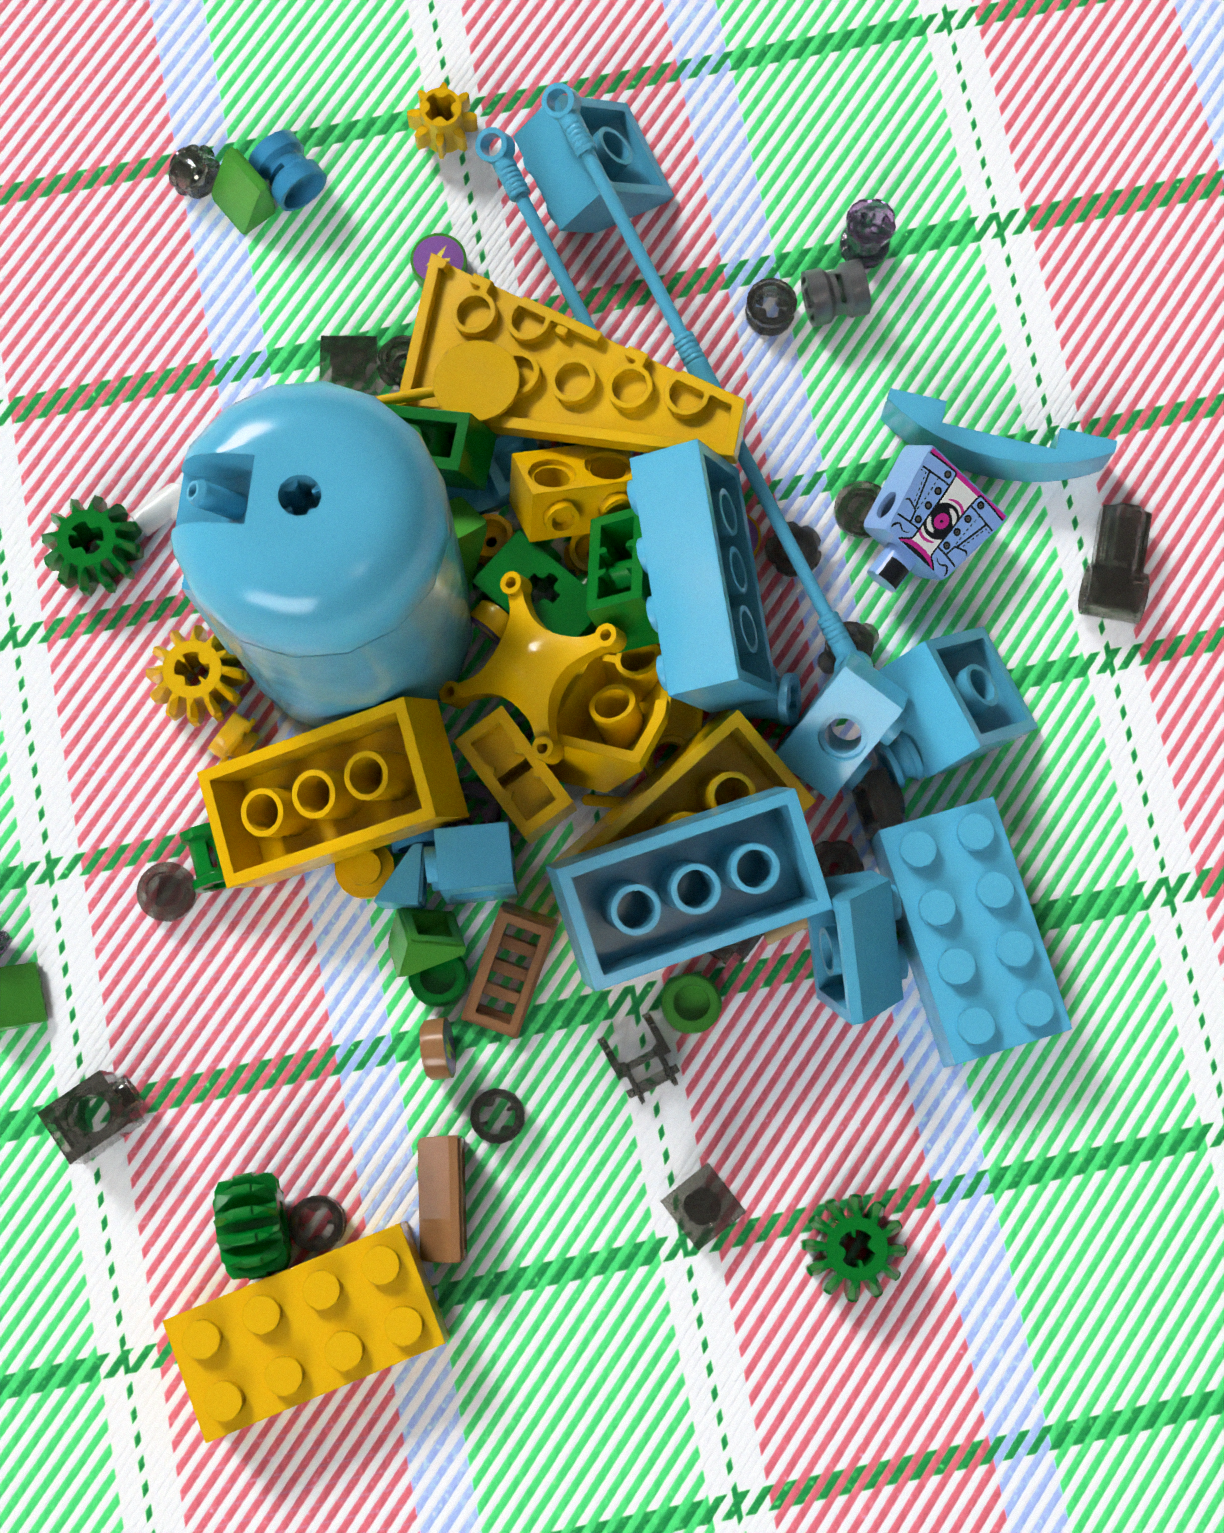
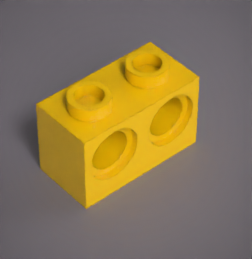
[509,444,633,542]
[453,705,578,845]

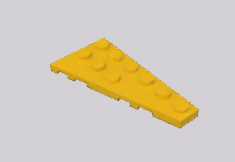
[396,253,748,464]

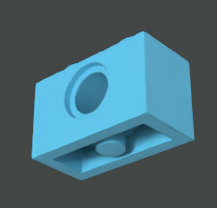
[775,651,909,801]
[424,821,519,905]

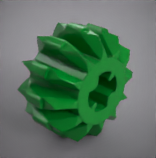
[41,495,144,597]
[212,1172,292,1280]
[800,1194,907,1302]

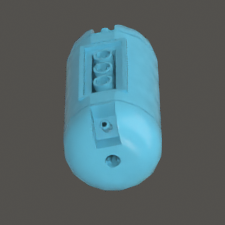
[170,381,473,729]

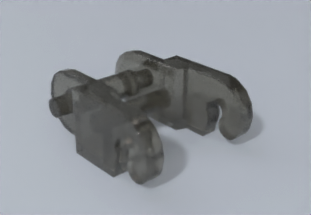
[597,1012,680,1105]

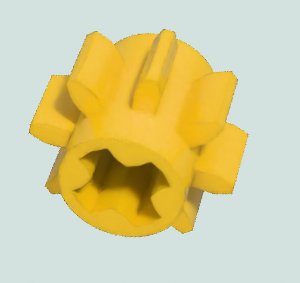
[407,82,478,159]

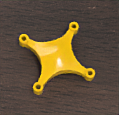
[439,571,627,765]

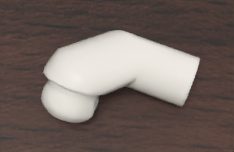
[129,483,182,537]

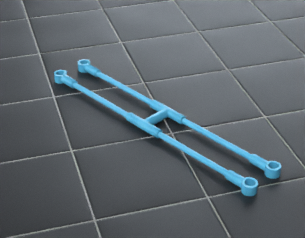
[475,83,874,724]

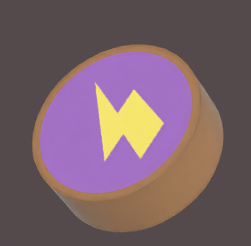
[420,1017,456,1081]

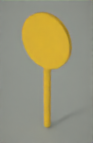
[375,340,520,423]

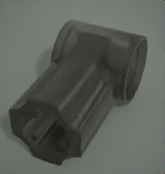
[1078,503,1152,625]

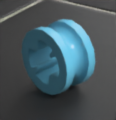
[874,730,925,791]

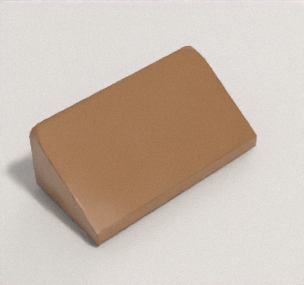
[417,1135,468,1263]

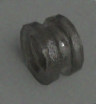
[745,278,797,337]
[470,1088,526,1144]
[288,1195,347,1252]

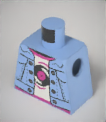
[864,445,1008,592]

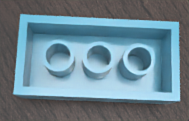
[627,439,778,713]
[545,787,833,992]
[869,796,1072,1068]

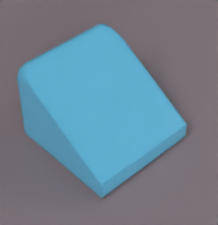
[374,843,428,909]

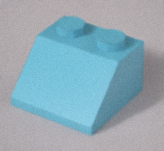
[513,95,674,233]
[878,626,1039,779]
[807,870,909,1025]

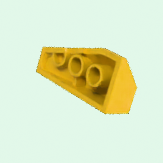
[534,643,672,793]

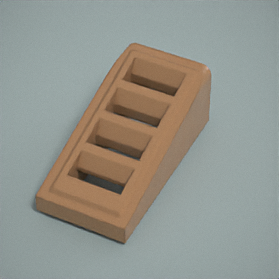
[461,901,559,1039]

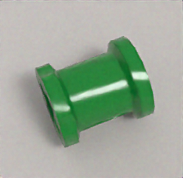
[179,822,226,893]

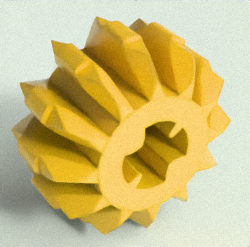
[146,625,249,727]

